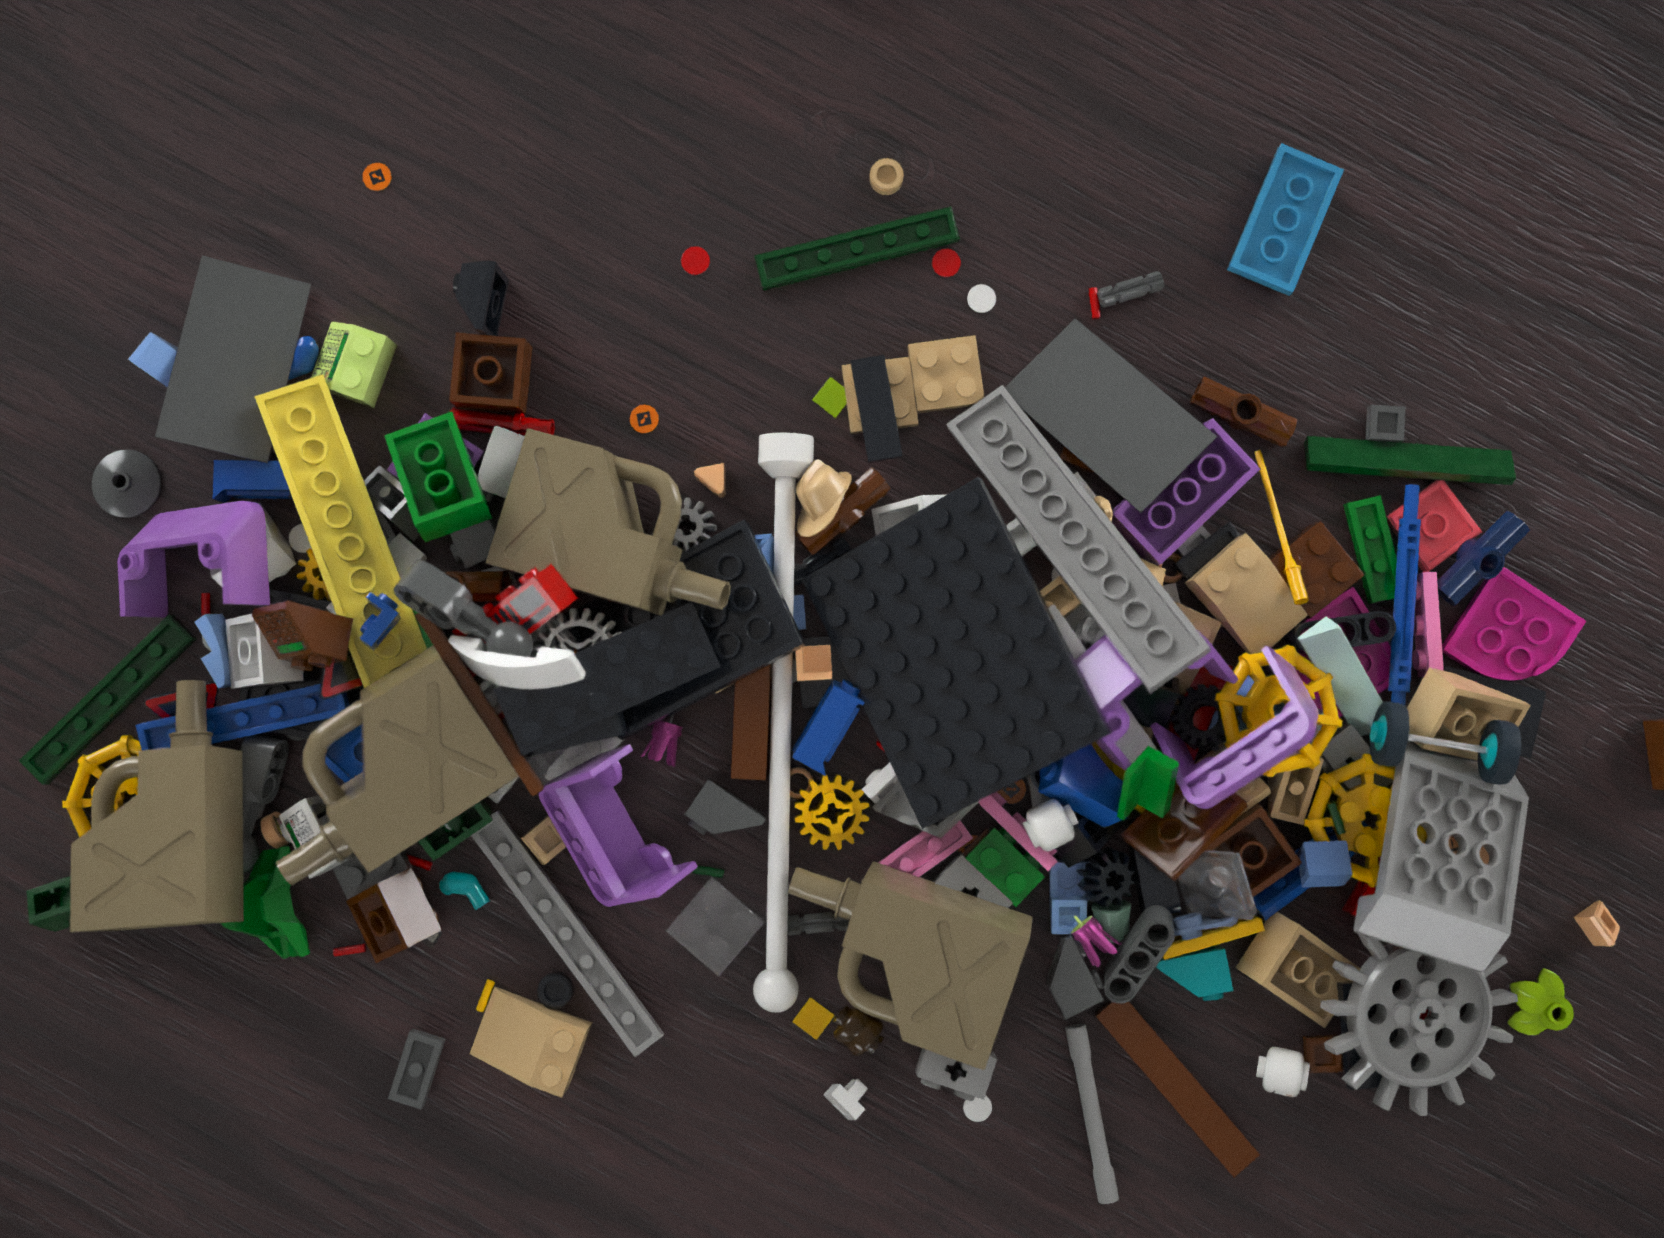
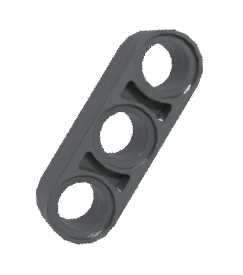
[1104,905,1175,1004]

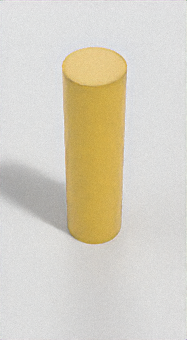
[476,979,495,1012]

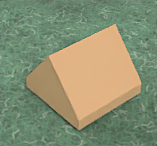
[694,463,726,498]
[1573,900,1620,947]

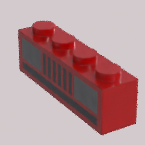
[452,564,578,677]

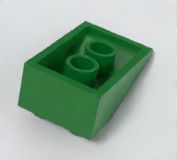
[384,412,492,543]

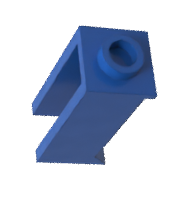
[213,460,293,503]
[792,679,865,776]

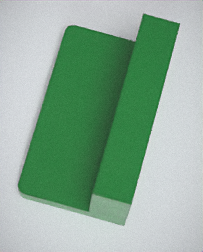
[1117,746,1180,821]

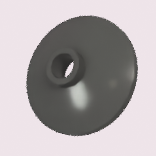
[92,450,162,518]

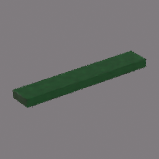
[754,206,960,291]
[1304,436,1516,485]
[19,614,197,785]

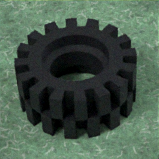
[1171,684,1240,752]

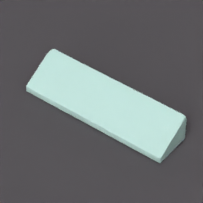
[1298,617,1383,736]

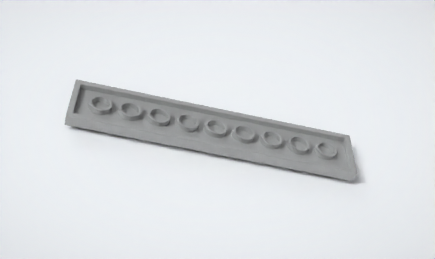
[946,385,1211,693]

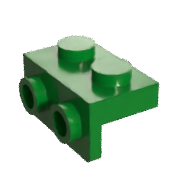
[965,826,1045,907]

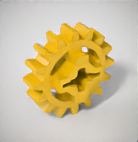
[794,774,869,850]

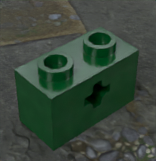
[418,799,493,861]
[26,876,71,932]

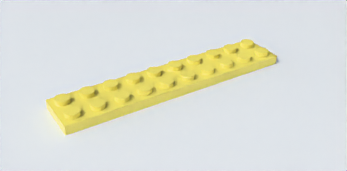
[254,375,427,688]

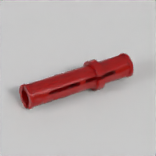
[450,407,555,436]

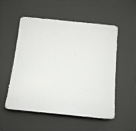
[478,426,525,498]

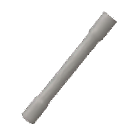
[1065,1023,1119,1204]

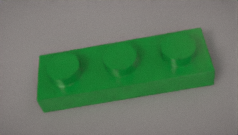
[1343,495,1397,604]

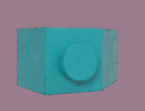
[1156,945,1233,1001]

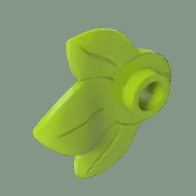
[1507,968,1574,1035]

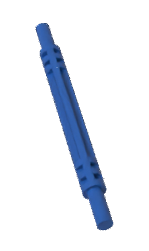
[1388,484,1421,705]

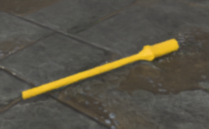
[1254,450,1309,605]

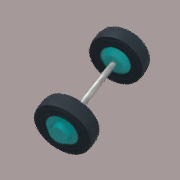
[1370,702,1521,785]

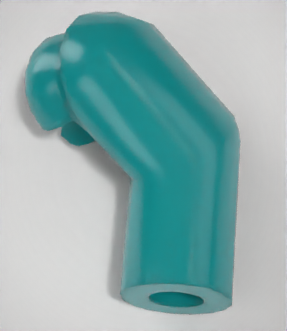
[439,871,490,910]

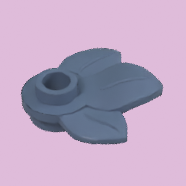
[1173,912,1239,940]

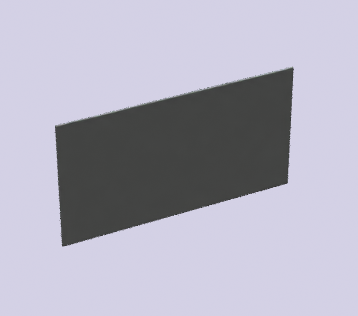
[155,255,311,463]
[1005,318,1217,513]

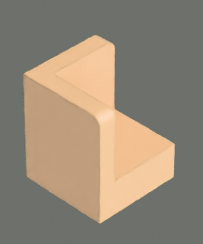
[795,645,832,682]

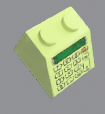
[311,322,397,408]

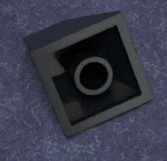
[453,260,509,336]

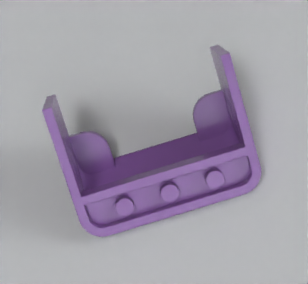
[117,501,270,618]
[1075,630,1239,771]
[1150,646,1319,809]
[539,744,698,907]

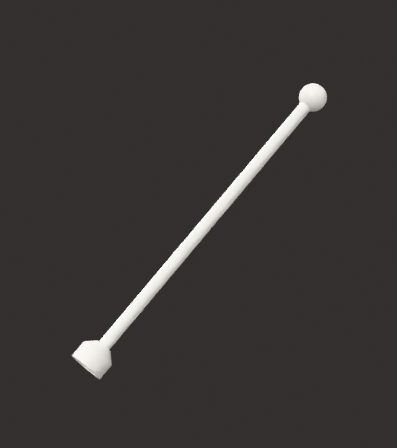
[753,433,814,1013]

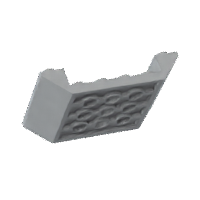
[1353,741,1529,972]

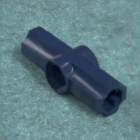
[1437,511,1530,607]

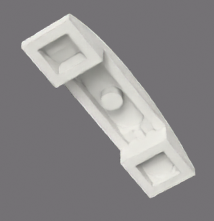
[448,635,586,689]

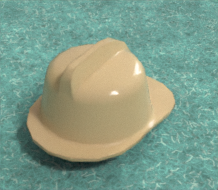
[795,459,852,537]

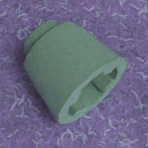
[1091,899,1131,943]

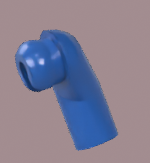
[288,336,319,381]

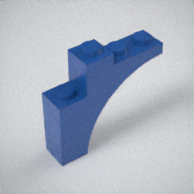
[1038,744,1123,828]

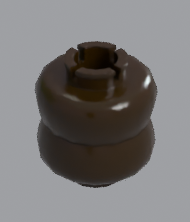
[833,1005,884,1056]

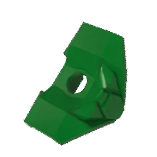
[221,847,310,959]

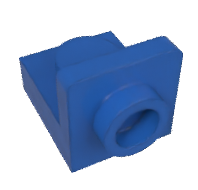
[360,592,401,651]

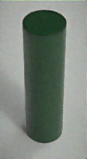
[1327,801,1346,835]
[692,865,724,878]

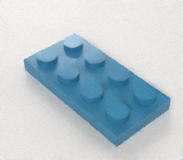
[1227,143,1344,296]

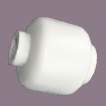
[1022,798,1078,852]
[1256,1047,1310,1097]

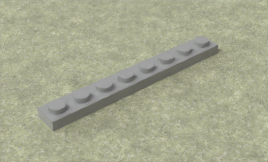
[471,811,664,1057]

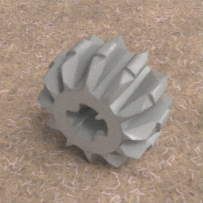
[673,497,717,552]

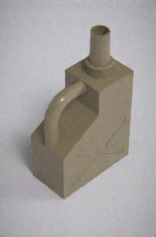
[486,428,731,616]
[276,645,519,886]
[70,680,244,932]
[788,861,1033,1071]

